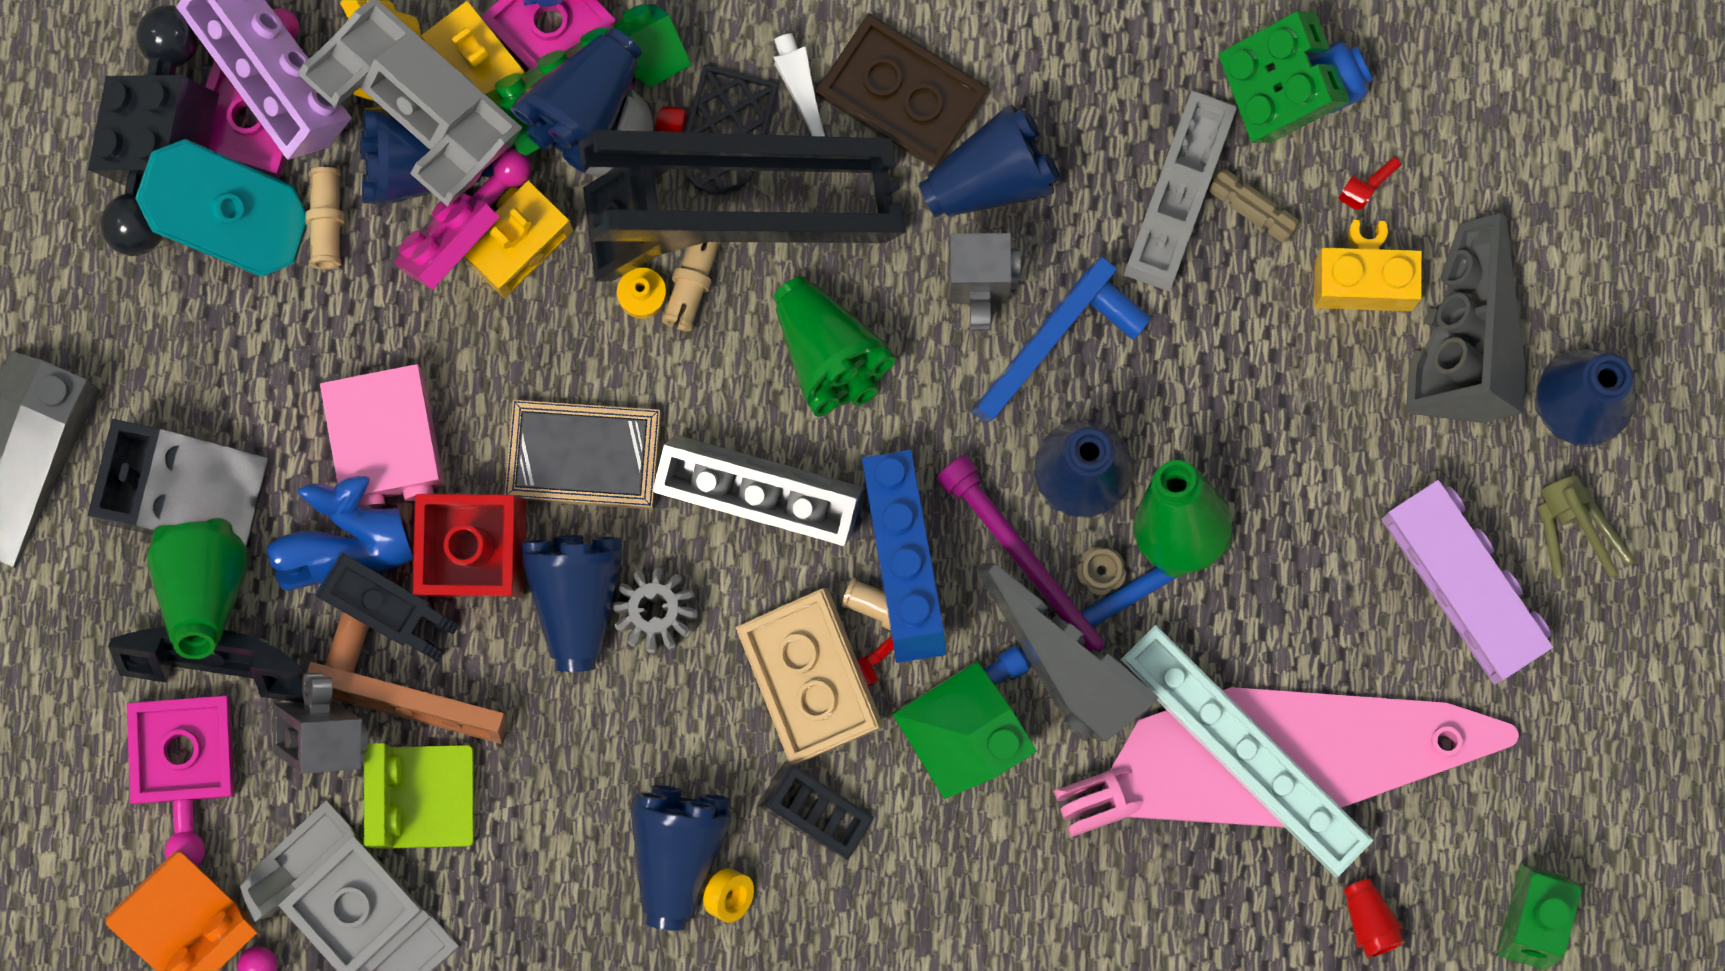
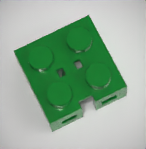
[1218,11,1350,143]

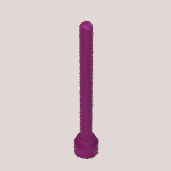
[936,455,1104,653]

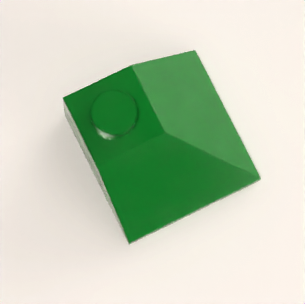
[891,661,1037,799]

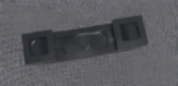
[108,627,304,703]

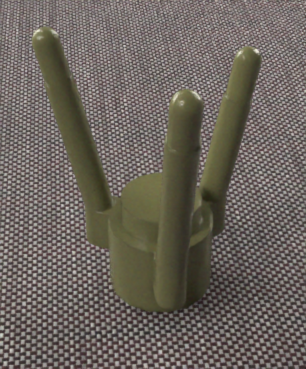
[1537,475,1634,580]

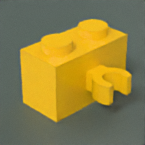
[421,1,525,94]
[463,180,574,299]
[1314,220,1422,311]

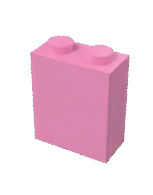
[320,364,445,509]

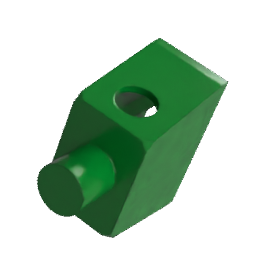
[1496,863,1582,970]

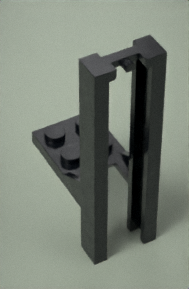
[578,130,906,282]

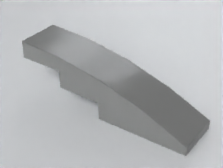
[1124,91,1237,292]

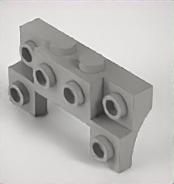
[298,0,523,207]

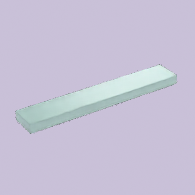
[1119,625,1374,878]

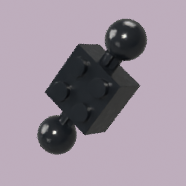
[88,5,219,256]

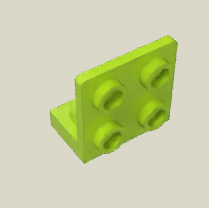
[364,743,474,849]

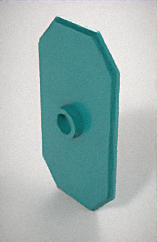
[135,139,306,277]

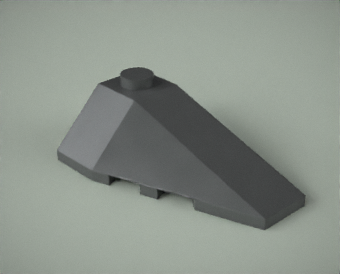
[1406,213,1526,423]
[0,351,101,568]
[977,563,1159,741]

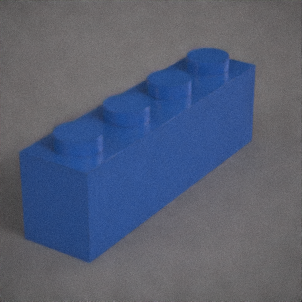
[862,450,946,663]

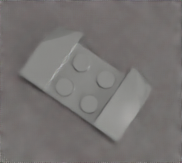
[240,800,460,971]

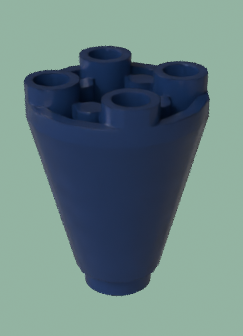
[510,28,642,173]
[919,104,1061,218]
[360,107,493,205]
[1535,349,1635,447]
[1034,419,1133,518]
[522,535,622,672]
[631,785,732,931]

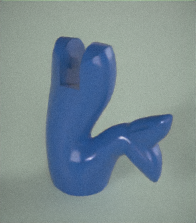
[267,476,414,591]

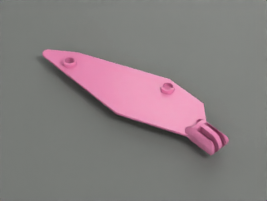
[1053,687,1519,837]

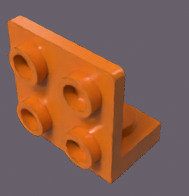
[105,850,257,971]

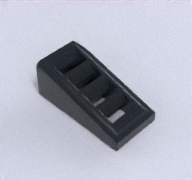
[758,763,874,860]

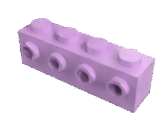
[176,0,352,160]
[1381,480,1553,685]

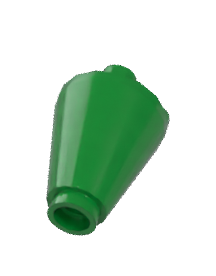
[774,277,896,417]
[1133,460,1233,577]
[147,518,248,659]

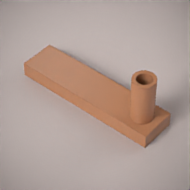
[307,613,507,744]

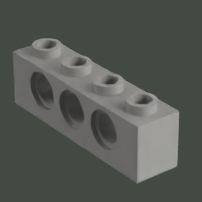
[653,435,865,546]

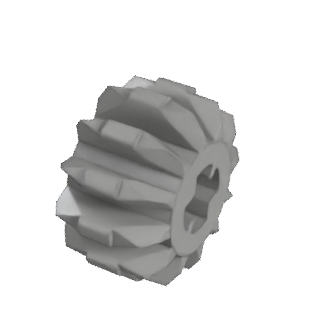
[612,568,698,654]

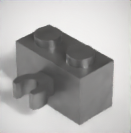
[949,233,1021,331]
[273,672,368,774]

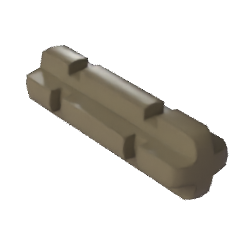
[1209,169,1299,242]

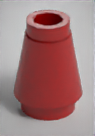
[1343,879,1405,958]

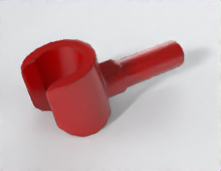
[656,106,687,132]
[1338,157,1401,210]
[857,636,894,687]

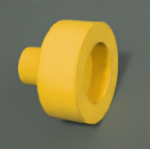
[617,267,667,319]
[702,868,754,923]

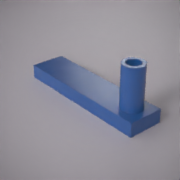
[971,257,1151,423]

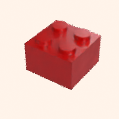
[413,494,526,598]

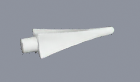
[774,33,825,136]

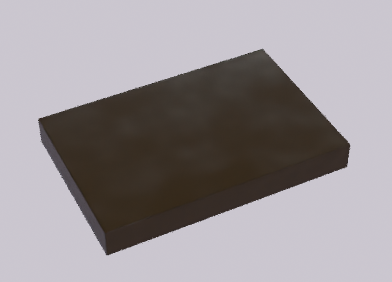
[816,13,990,168]

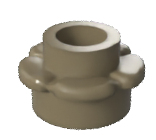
[1077,546,1126,595]

